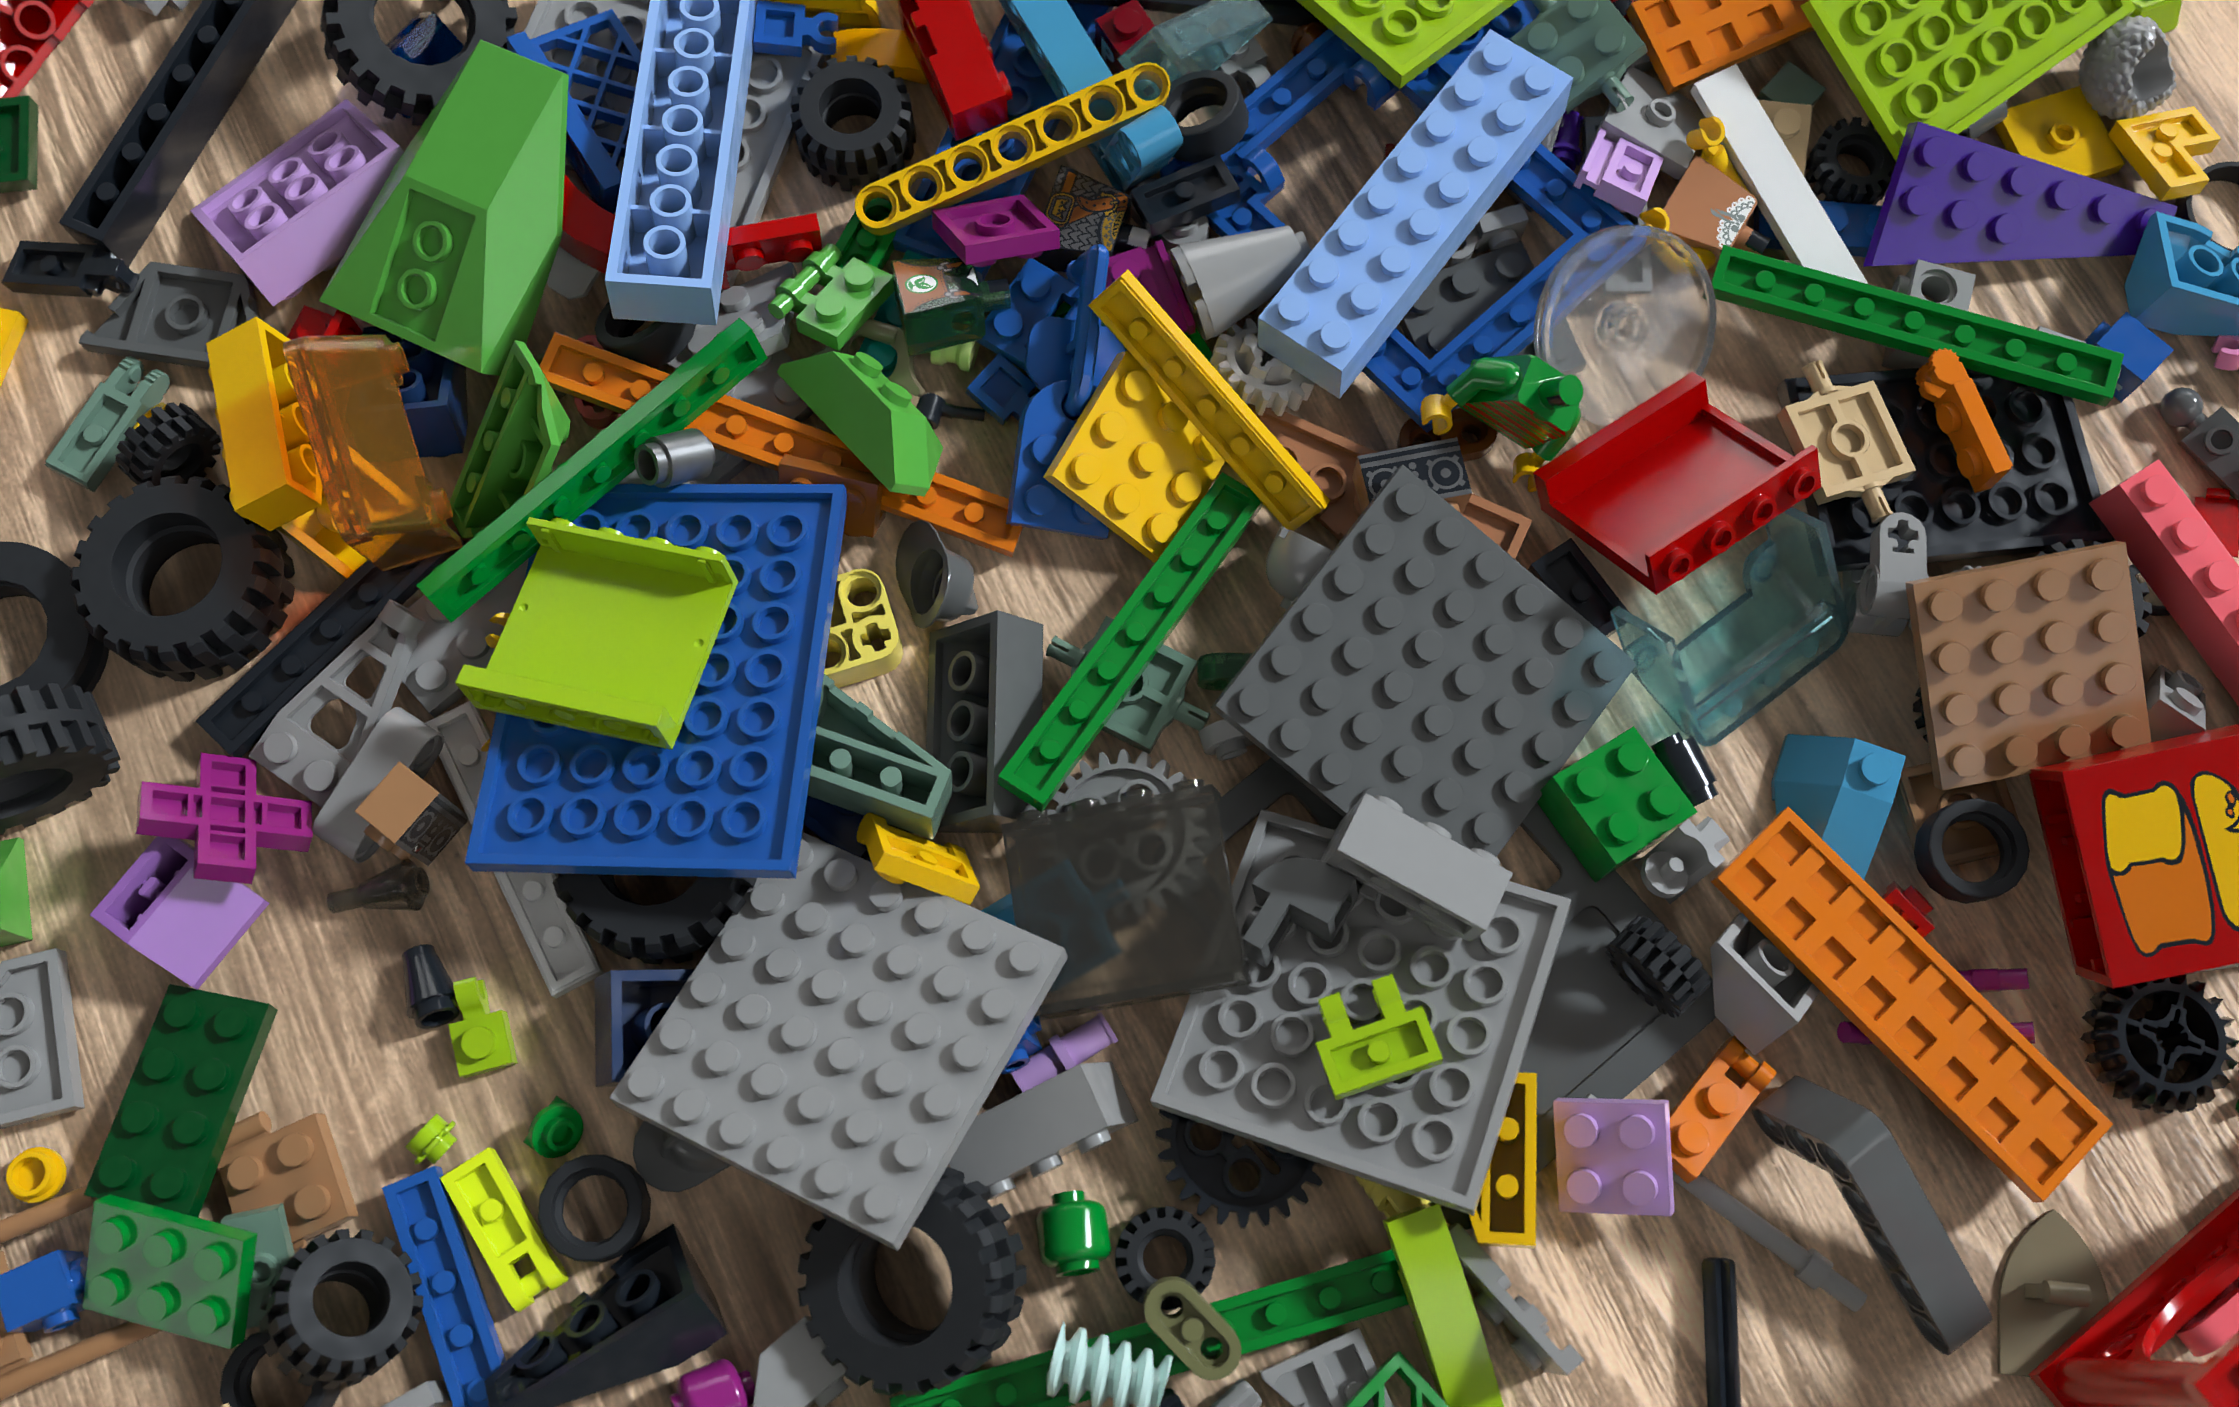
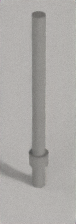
[1585,1093,1867,1312]

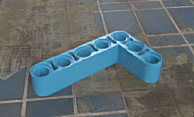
[999,0,1183,193]

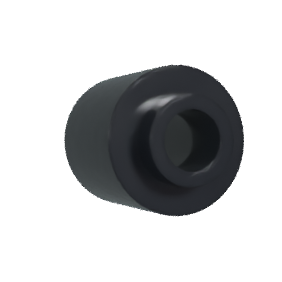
[1651,732,1719,807]

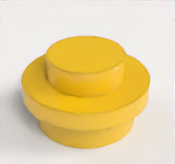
[6,1147,67,1203]

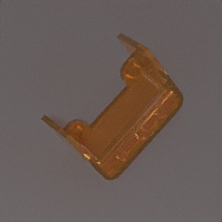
[283,335,463,571]

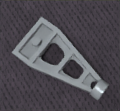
[249,599,426,807]

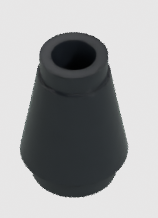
[402,944,460,1029]

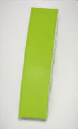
[1382,1202,1504,1407]

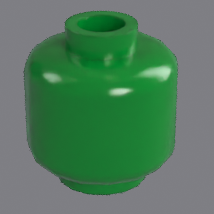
[1035,1191,1111,1277]

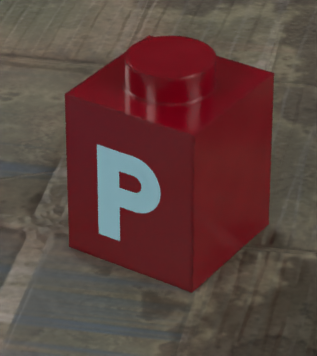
[1095,0,1161,75]

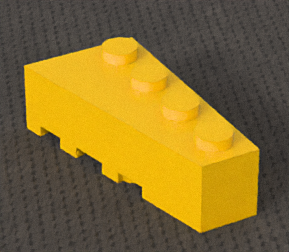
[206,316,324,531]

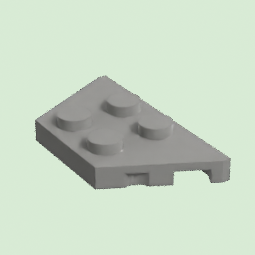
[632,262,797,374]

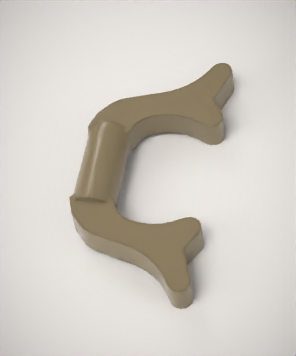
[810,318,925,397]

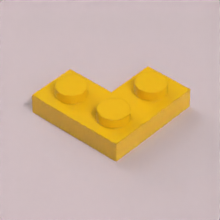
[2108,106,2221,201]

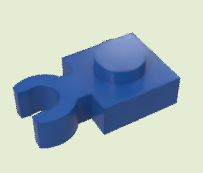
[753,0,838,57]
[966,353,1036,427]

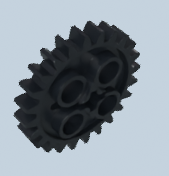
[1155,1109,1325,1229]

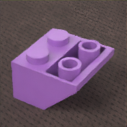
[90,836,269,990]

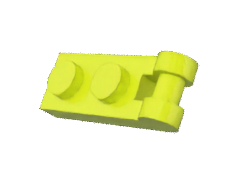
[440,1147,569,1312]

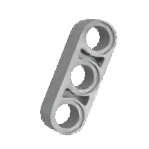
[312,707,444,863]

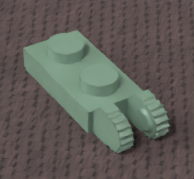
[45,356,170,492]

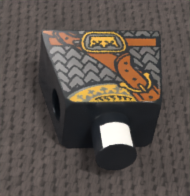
[1033,165,1152,272]

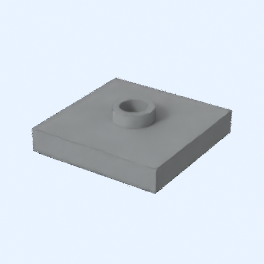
[1596,65,1705,180]

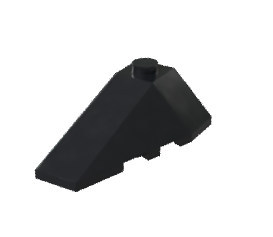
[484,1223,728,1407]

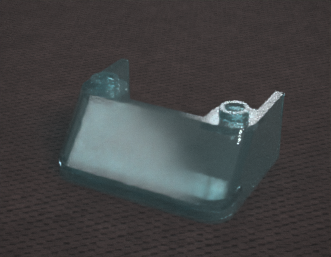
[1610,507,1849,746]

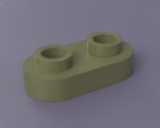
[1143,1276,1241,1380]

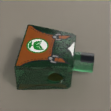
[891,257,1011,356]

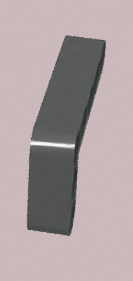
[1752,1075,1992,1356]

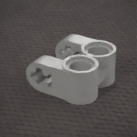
[1840,512,1929,637]

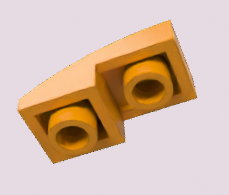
[830,28,927,84]

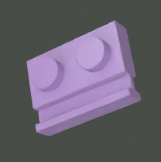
[1573,128,1664,217]

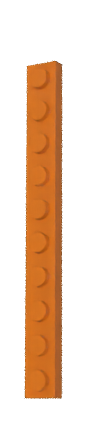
[540,332,1024,557]

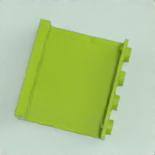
[455,517,738,750]

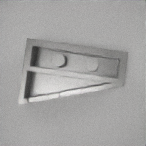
[1320,793,1513,942]
[949,1061,1139,1201]

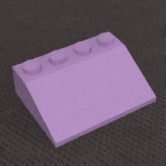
[190,99,404,307]

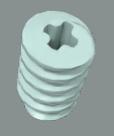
[1046,1322,1173,1407]

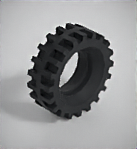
[321,0,518,126]
[0,683,121,835]

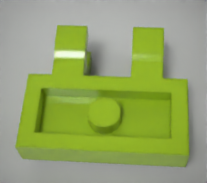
[1316,974,1443,1101]

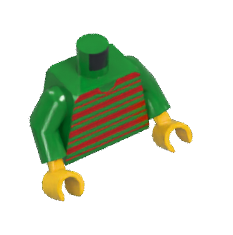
[1420,354,1583,492]

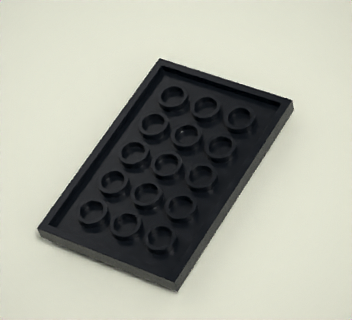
[1777,368,2114,573]

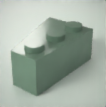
[807,674,953,840]

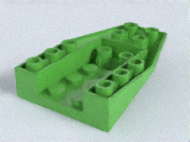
[319,40,569,376]

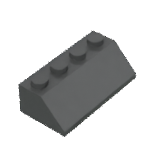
[926,610,1044,833]

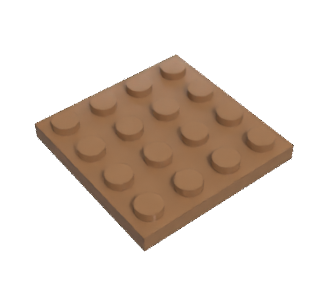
[1905,541,2151,791]

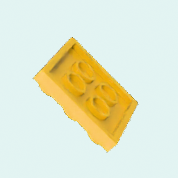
[1043,351,1225,563]

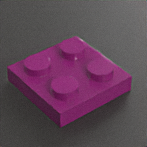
[932,195,1060,267]

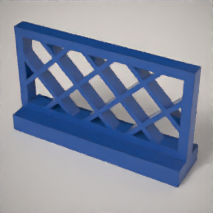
[506,9,641,214]

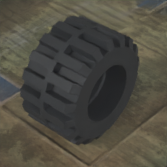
[790,55,916,192]
[259,1228,424,1389]

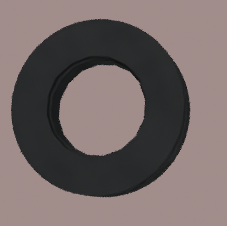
[0,542,110,696]

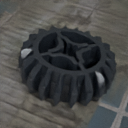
[2080,974,2239,1115]

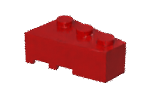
[897,0,1013,141]

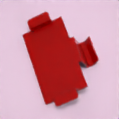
[2194,488,2239,558]

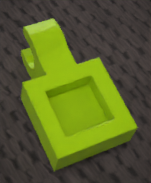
[448,976,518,1078]

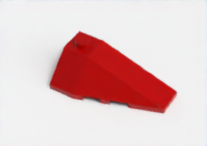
[0,0,95,98]

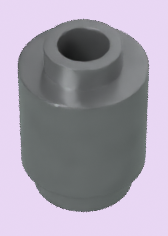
[634,428,715,488]

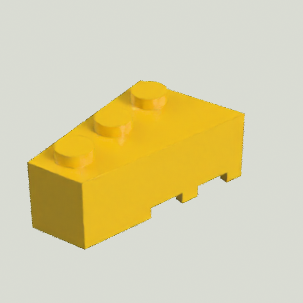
[1469,1072,1537,1249]

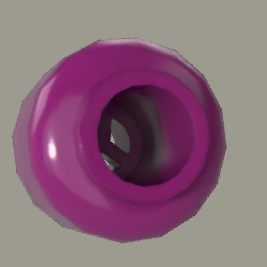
[669,1359,755,1407]

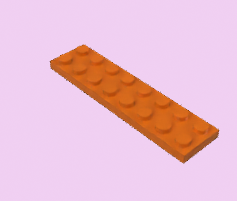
[1626,0,1814,95]
[1711,806,2113,1203]

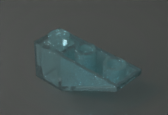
[1117,0,1273,100]

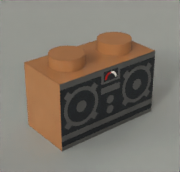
[1352,437,1472,514]
[355,761,469,866]

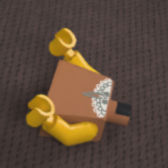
[1637,116,1771,274]

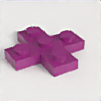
[136,753,313,884]

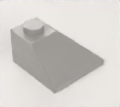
[1710,912,1820,1056]

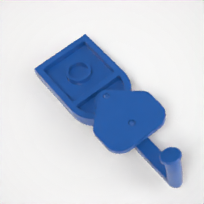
[1006,244,1125,540]

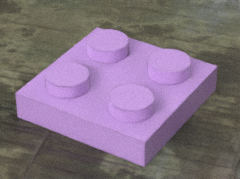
[1553,1098,1675,1216]

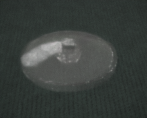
[1534,225,1717,427]

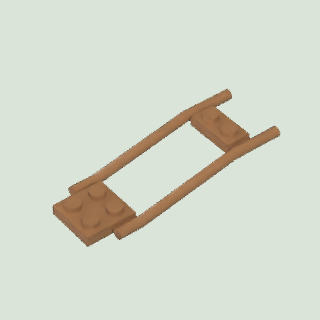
[0,1111,359,1401]

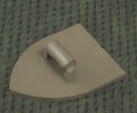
[1997,1209,2109,1377]

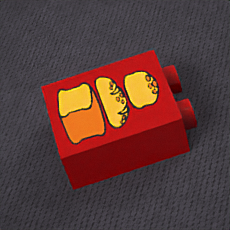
[2029,724,2239,988]

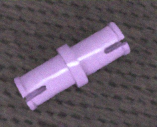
[1011,1012,1119,1093]

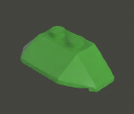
[447,340,571,539]
[776,351,943,497]

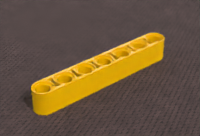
[855,62,1171,235]

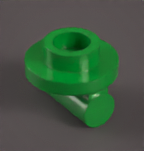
[523,1095,583,1158]

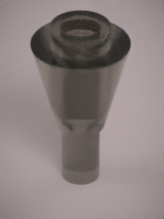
[327,859,430,914]

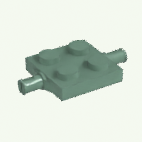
[1511,0,1648,114]
[1046,616,1211,754]

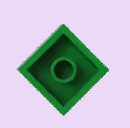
[1537,726,1698,883]

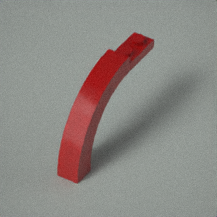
[559,174,822,290]

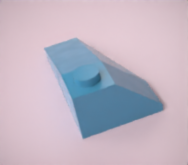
[2124,212,2239,336]
[1771,734,1906,880]

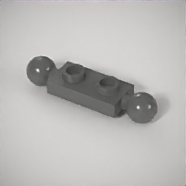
[2160,387,2239,500]

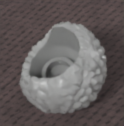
[2079,15,2177,120]

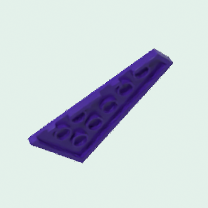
[1863,121,2178,267]

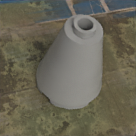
[1168,225,1311,340]

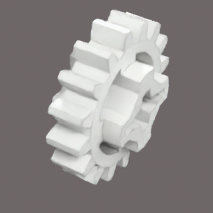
[1210,318,1315,416]

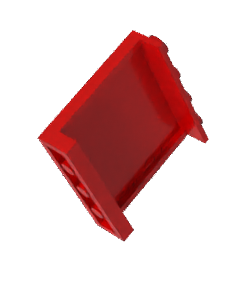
[1533,371,1821,595]

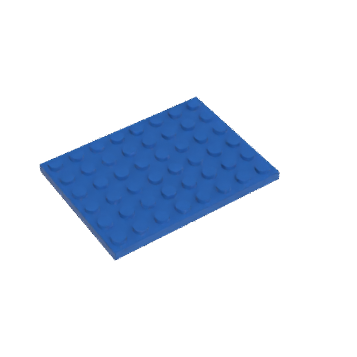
[465,484,848,879]

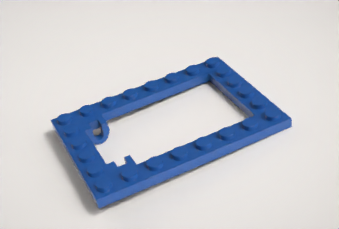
[1159,29,1645,433]

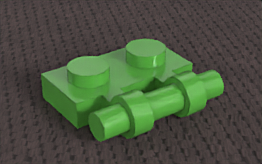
[768,243,896,351]

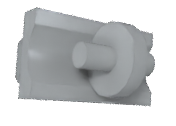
[1634,817,1730,904]

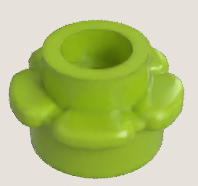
[405,1114,457,1165]

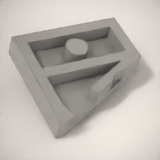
[1259,1328,1393,1407]

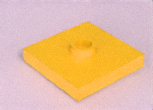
[1994,85,2125,179]

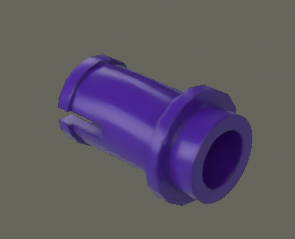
[1552,110,1583,172]

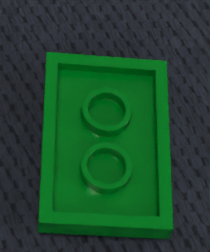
[82,1194,258,1349]

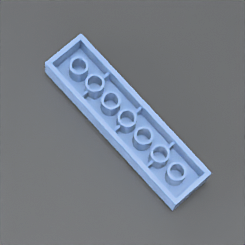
[605,0,757,326]
[1258,29,1573,399]

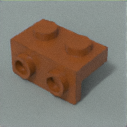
[778,454,886,538]

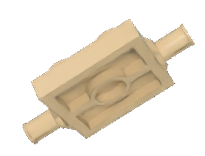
[1777,360,1916,524]

